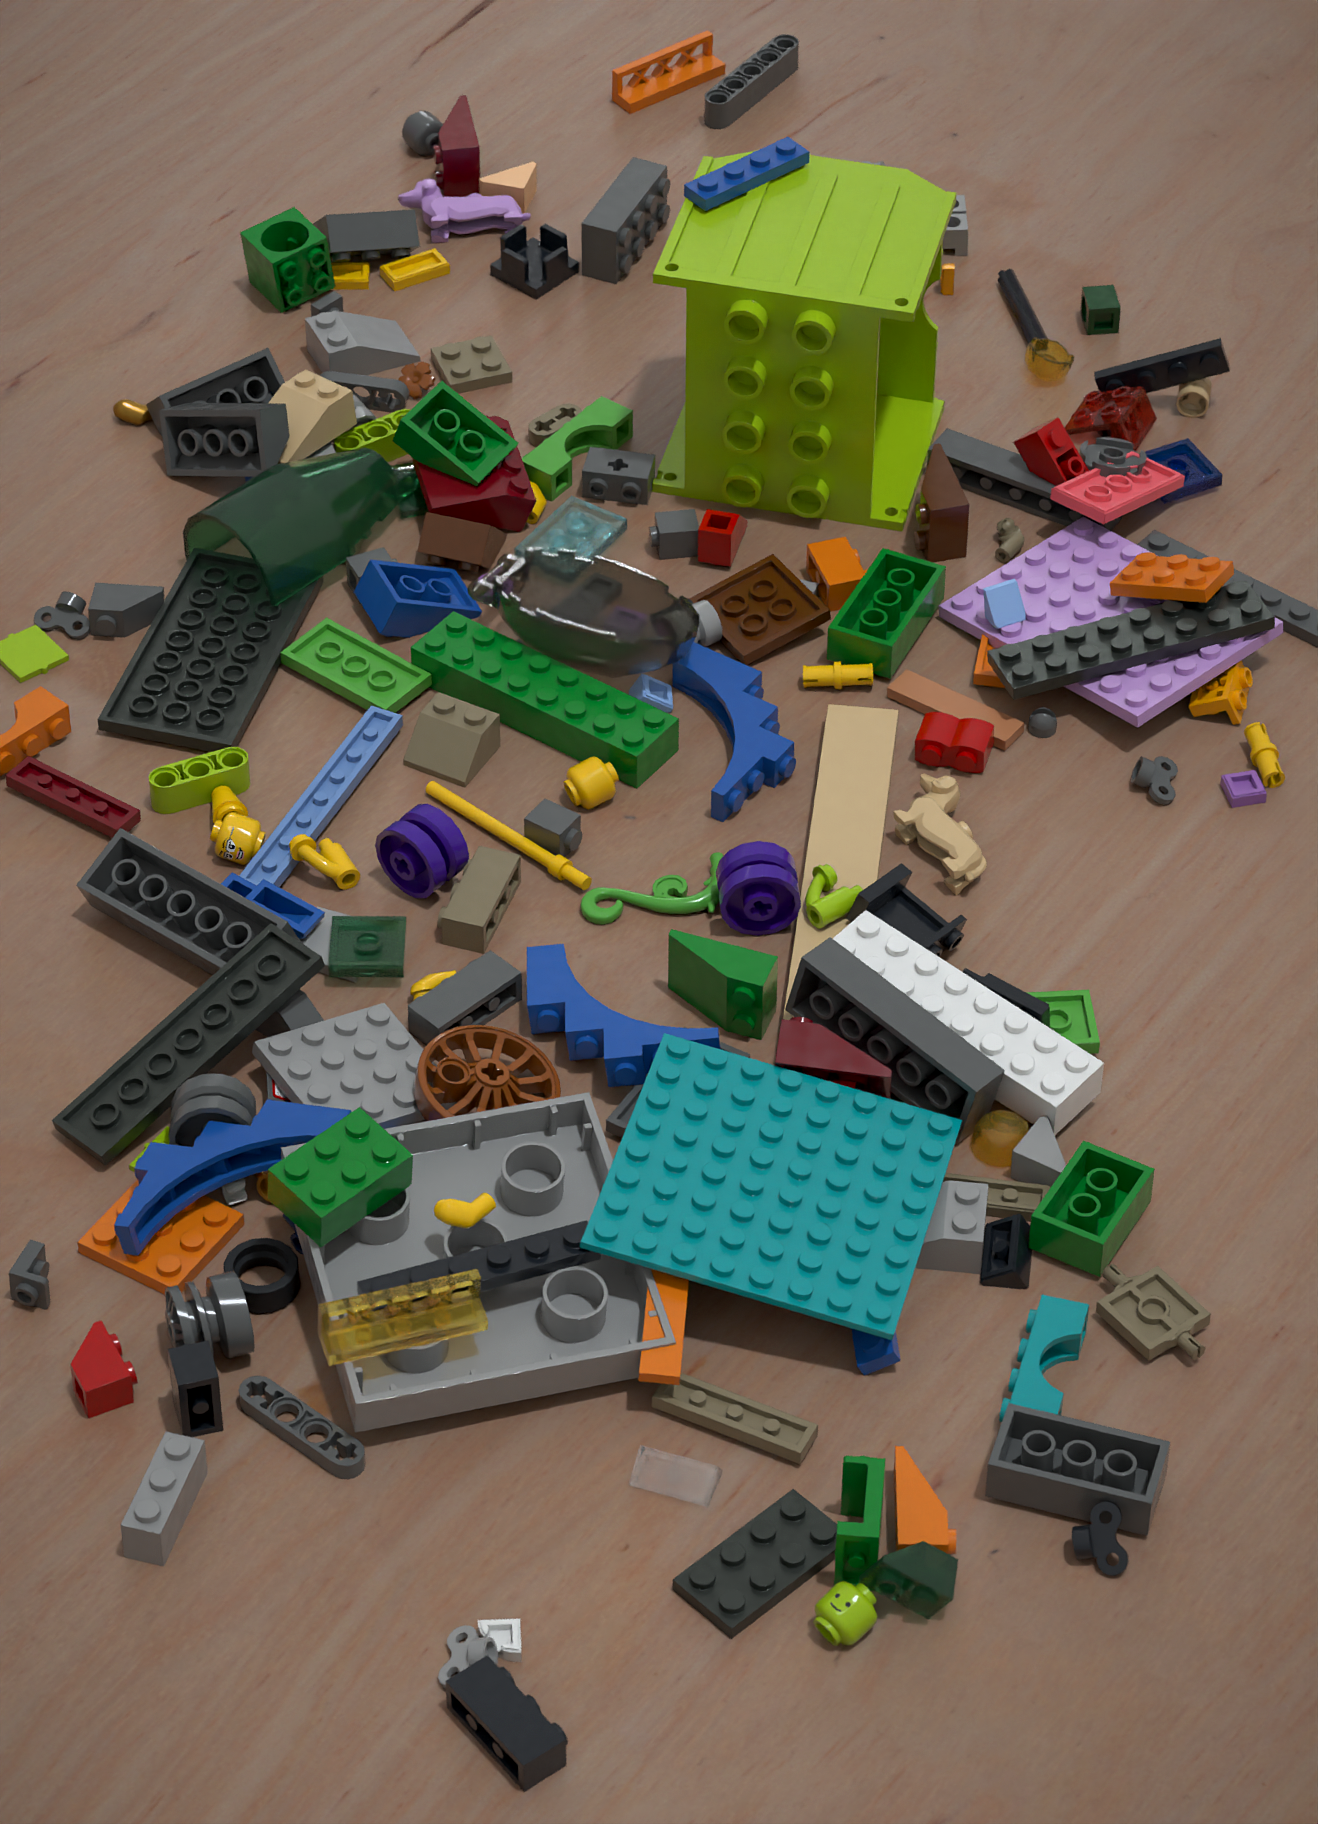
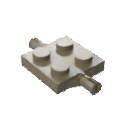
[1096,1264,1211,1361]

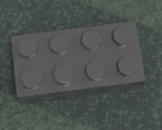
[581,157,670,284]
[985,1403,1171,1536]

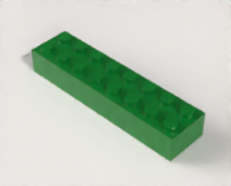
[411,611,679,789]

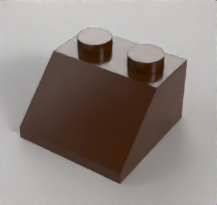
[417,512,507,573]

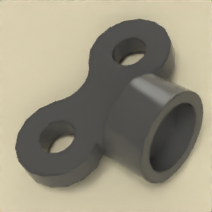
[34,592,90,640]
[1131,756,1178,805]

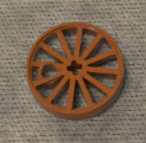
[414,1025,561,1121]

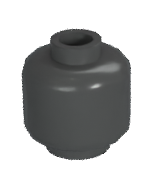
[402,111,443,156]

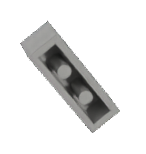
[121,1431,208,1567]

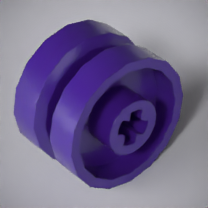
[375,804,469,898]
[716,841,801,936]

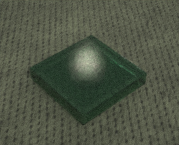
[328,916,407,978]

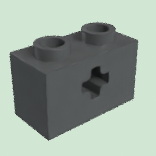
[582,447,655,505]

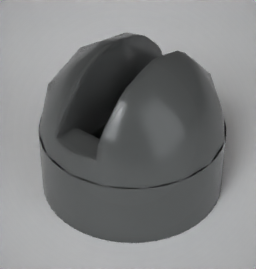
[1028,707,1057,738]

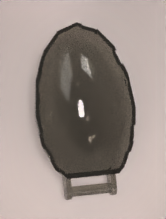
[467,547,700,678]

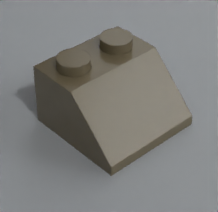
[403,692,500,788]

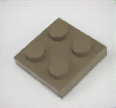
[431,335,512,394]

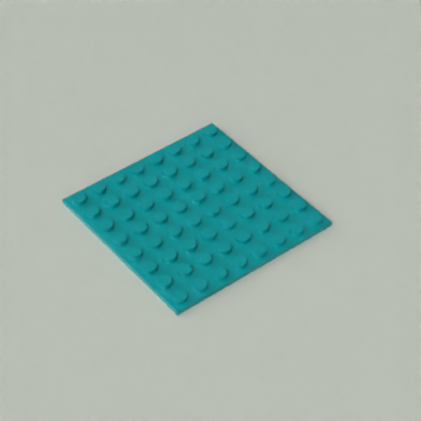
[580,1033,962,1340]

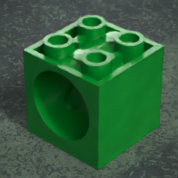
[240,207,335,313]

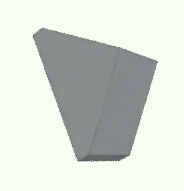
[1010,1116,1066,1186]

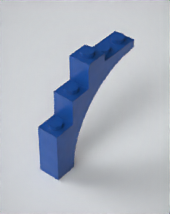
[672,641,796,822]
[527,944,721,1088]
[114,1100,351,1256]

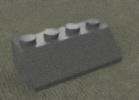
[146,348,285,436]
[159,403,290,477]

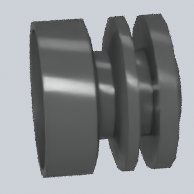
[165,1271,255,1359]

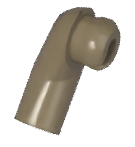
[995,518,1024,563]

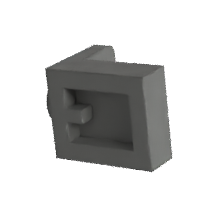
[9,1239,51,1310]

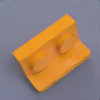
[1188,660,1253,725]

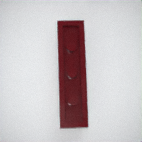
[5,756,141,838]

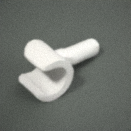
[222,1178,248,1205]

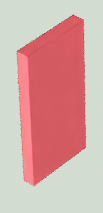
[1050,451,1185,525]

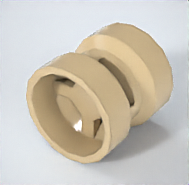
[1176,377,1212,418]

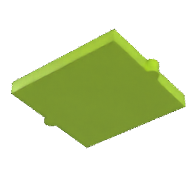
[0,624,69,683]

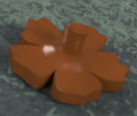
[398,361,435,400]

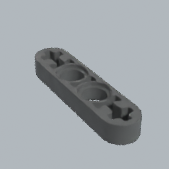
[239,1376,366,1479]

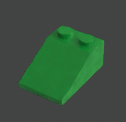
[392,380,519,486]
[668,929,778,1040]

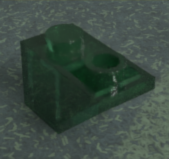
[859,1541,958,1619]

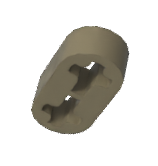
[528,404,582,447]

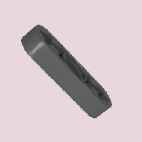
[319,371,409,413]

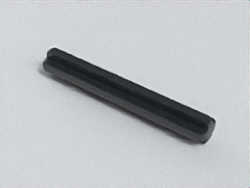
[998,268,1049,353]

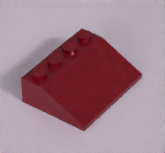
[411,416,536,532]

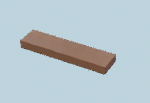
[887,669,1024,751]

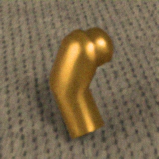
[113,399,152,425]

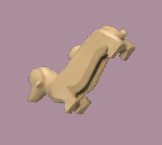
[893,773,987,895]

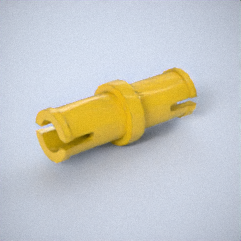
[803,661,873,689]
[1244,722,1285,788]

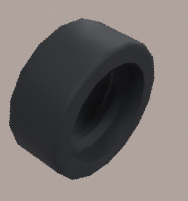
[223,1238,300,1314]

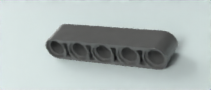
[704,34,799,129]

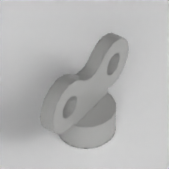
[438,1625,498,1689]

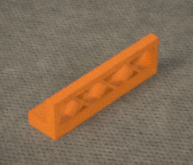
[612,30,725,114]

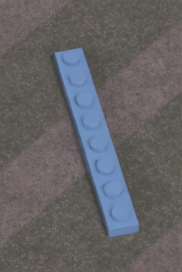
[239,706,403,887]

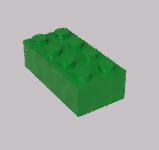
[827,548,946,679]

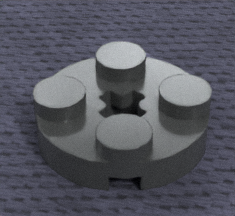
[1079,437,1146,477]

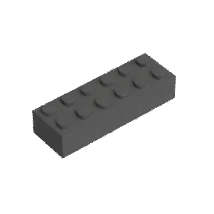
[76,828,301,975]
[785,937,1005,1143]

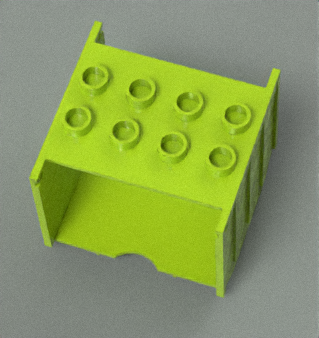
[652,150,957,532]

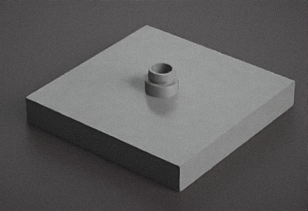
[281,1092,676,1433]

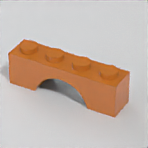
[0,686,71,777]

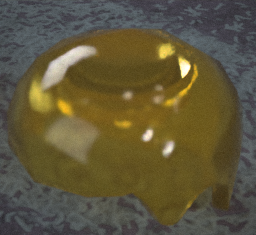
[1025,337,1074,381]
[971,1110,1030,1167]

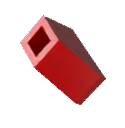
[1013,417,1089,486]
[698,509,748,567]
[70,1320,138,1419]

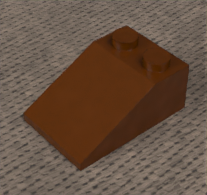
[914,443,970,563]

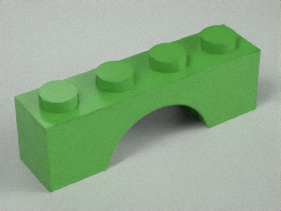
[522,396,633,502]

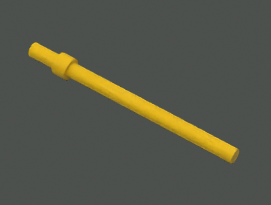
[425,781,592,890]

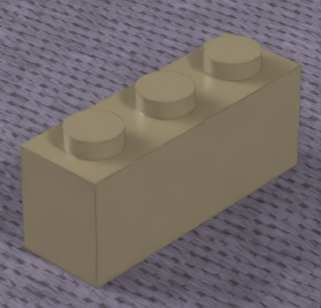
[437,846,521,954]

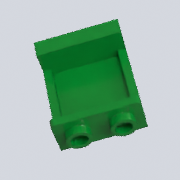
[834,1456,886,1591]

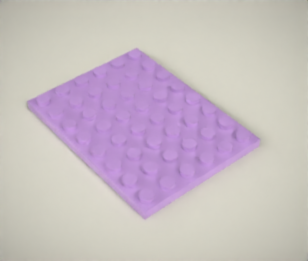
[939,517,1283,728]

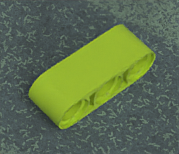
[334,409,411,476]
[148,747,250,814]

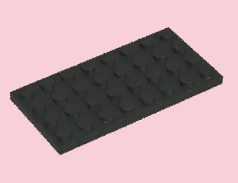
[97,548,323,752]

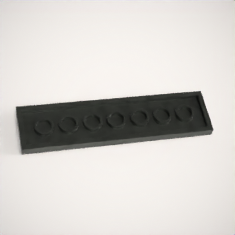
[987,580,1275,700]
[52,923,325,1166]

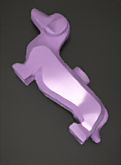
[398,179,531,243]

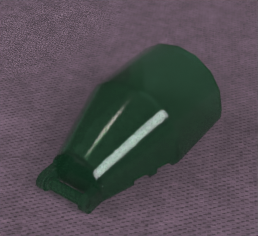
[183,448,420,606]

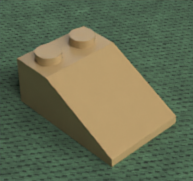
[269,369,357,470]

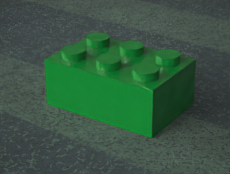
[268,1107,413,1248]
[1028,1140,1155,1277]

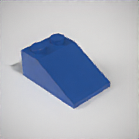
[354,559,482,638]

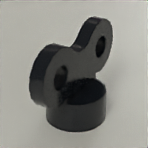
[1072,1502,1129,1575]

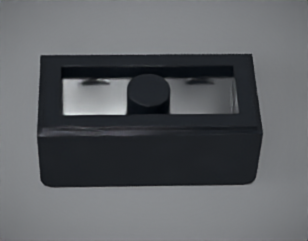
[980,1213,1032,1289]

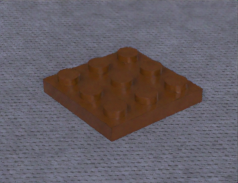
[689,554,831,665]

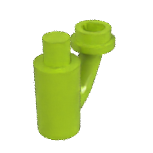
[805,864,863,929]

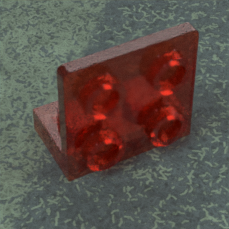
[1064,386,1157,451]

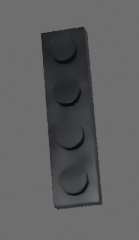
[1094,338,1230,405]

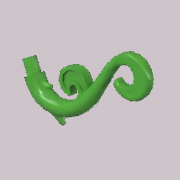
[580,852,723,925]

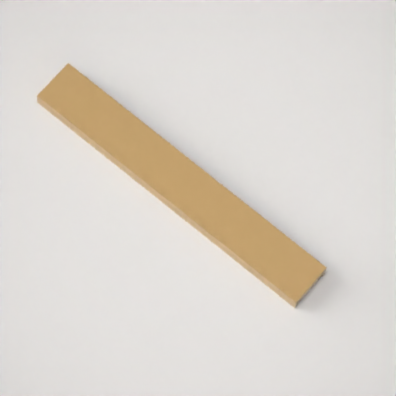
[783,704,898,1020]

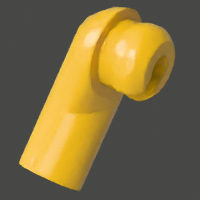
[434,1193,496,1229]

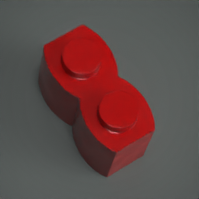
[915,712,994,773]

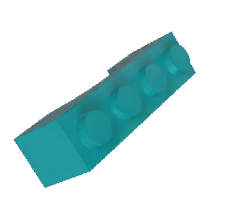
[999,1294,1089,1422]

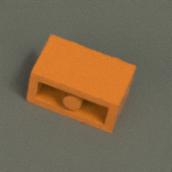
[806,537,867,612]

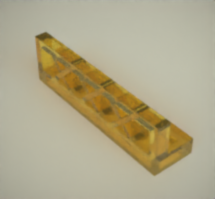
[318,1269,488,1366]

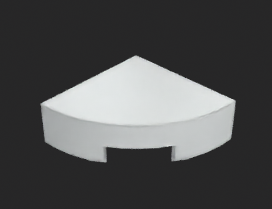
[477,1619,521,1662]

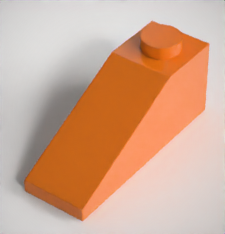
[893,1446,956,1571]

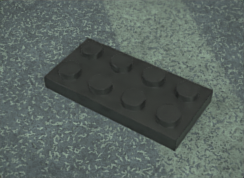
[672,1489,837,1639]

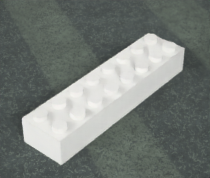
[833,910,1104,1135]

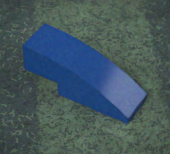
[221,872,325,939]

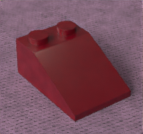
[433,95,480,197]
[775,1017,892,1099]

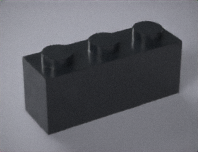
[445,1655,568,1792]

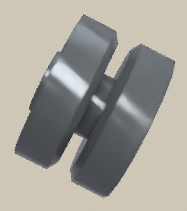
[169,1074,256,1147]

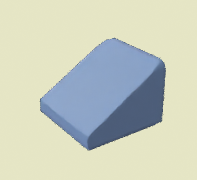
[983,578,1026,629]
[629,674,673,713]

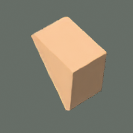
[479,161,537,214]

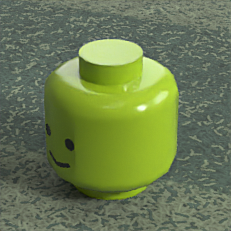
[813,1581,877,1646]

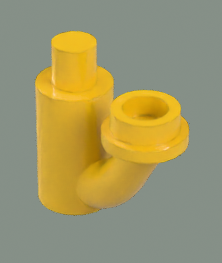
[289,834,360,890]

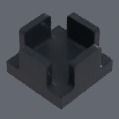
[490,224,579,300]

